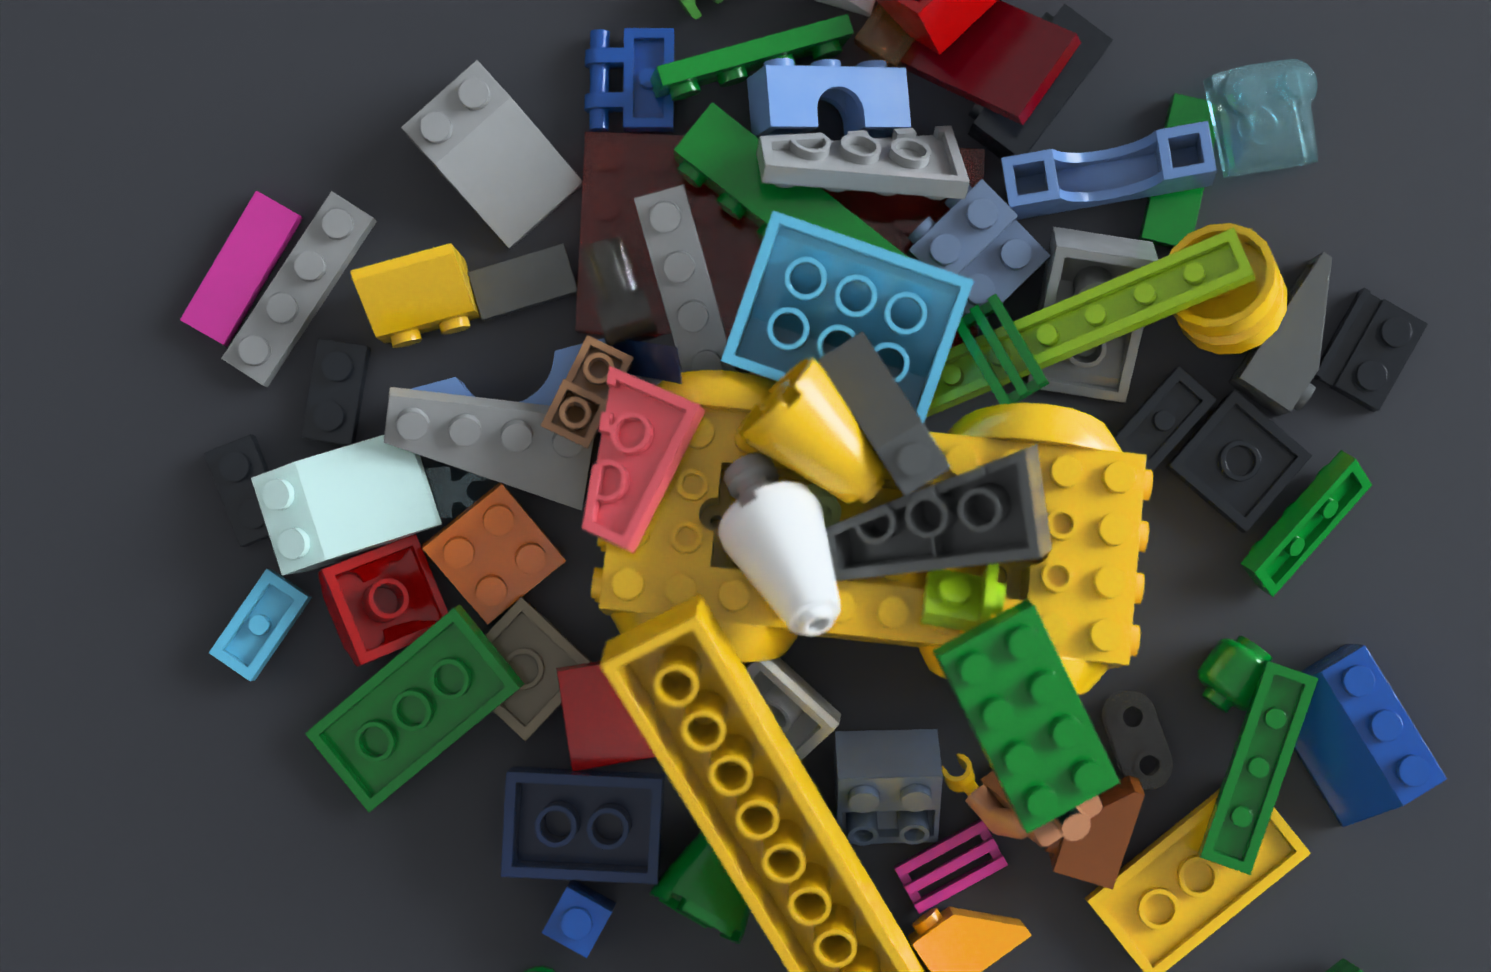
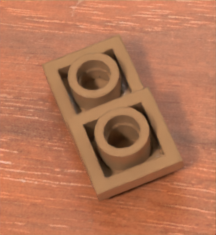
[541,335,634,449]

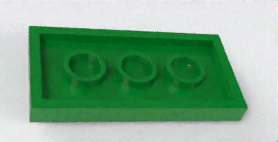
[932,599,1120,834]
[305,605,525,812]

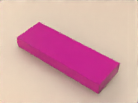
[180,190,303,347]

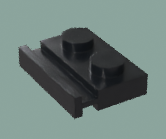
[1314,288,1428,412]

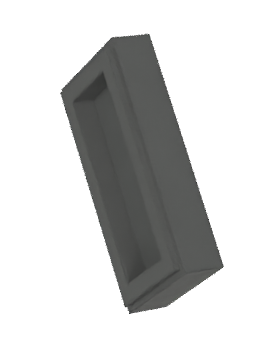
[467,243,579,322]

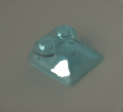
[1203,59,1318,178]

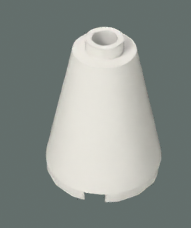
[718,481,840,636]

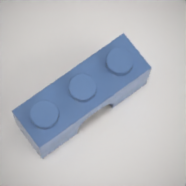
[747,58,911,139]

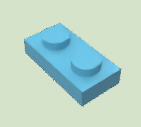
[209,568,312,682]

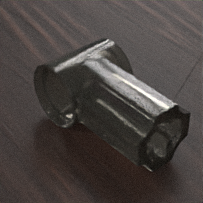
[580,236,657,346]

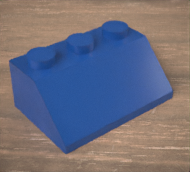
[1294,644,1447,827]

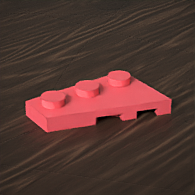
[582,366,705,554]

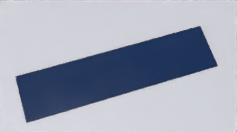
[611,337,682,384]

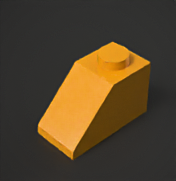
[908,907,1032,972]

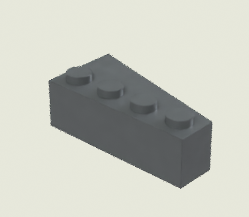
[826,444,1052,581]

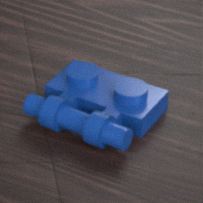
[584,28,675,133]

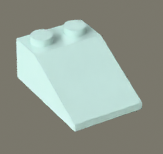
[251,435,442,576]

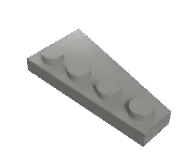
[756,126,970,200]
[384,387,594,511]

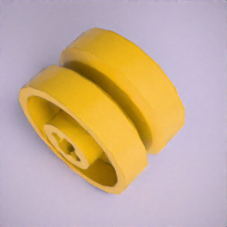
[1169,223,1287,355]

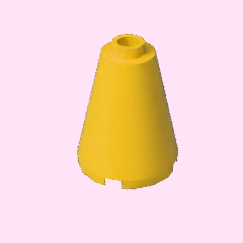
[737,357,885,504]

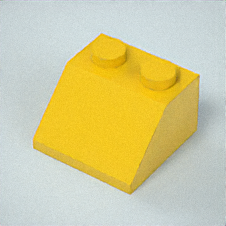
[350,243,481,348]

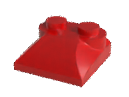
[318,534,448,667]

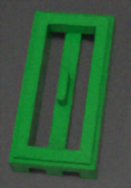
[957,293,1050,404]

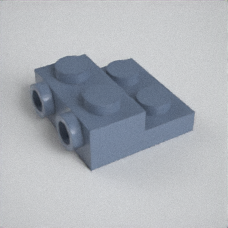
[906,179,1051,328]

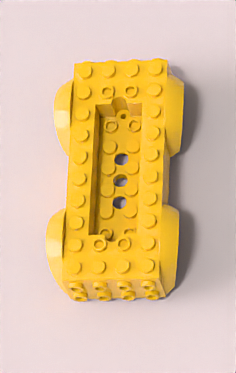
[591,370,1153,695]

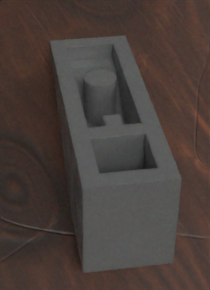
[1228,252,1332,416]
[818,331,952,497]

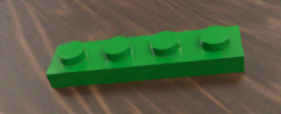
[650,14,854,101]
[1198,660,1318,875]

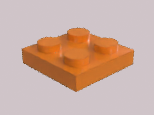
[422,482,566,625]

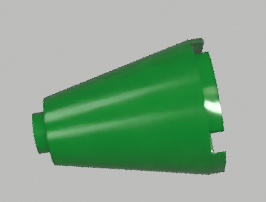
[649,830,751,944]

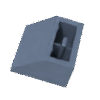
[834,729,943,846]

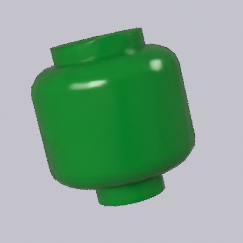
[1197,635,1273,713]

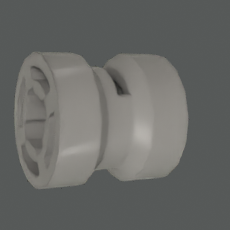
[724,453,779,508]

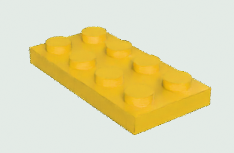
[1084,789,1311,972]

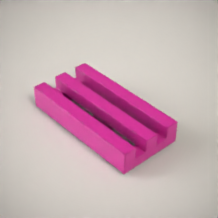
[893,819,1008,914]

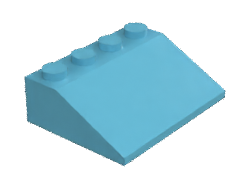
[721,211,974,423]

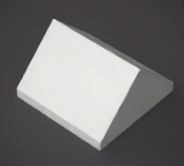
[746,657,841,761]

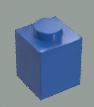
[542,880,616,958]

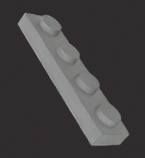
[634,184,736,372]
[221,191,377,388]

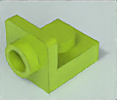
[921,563,1006,631]

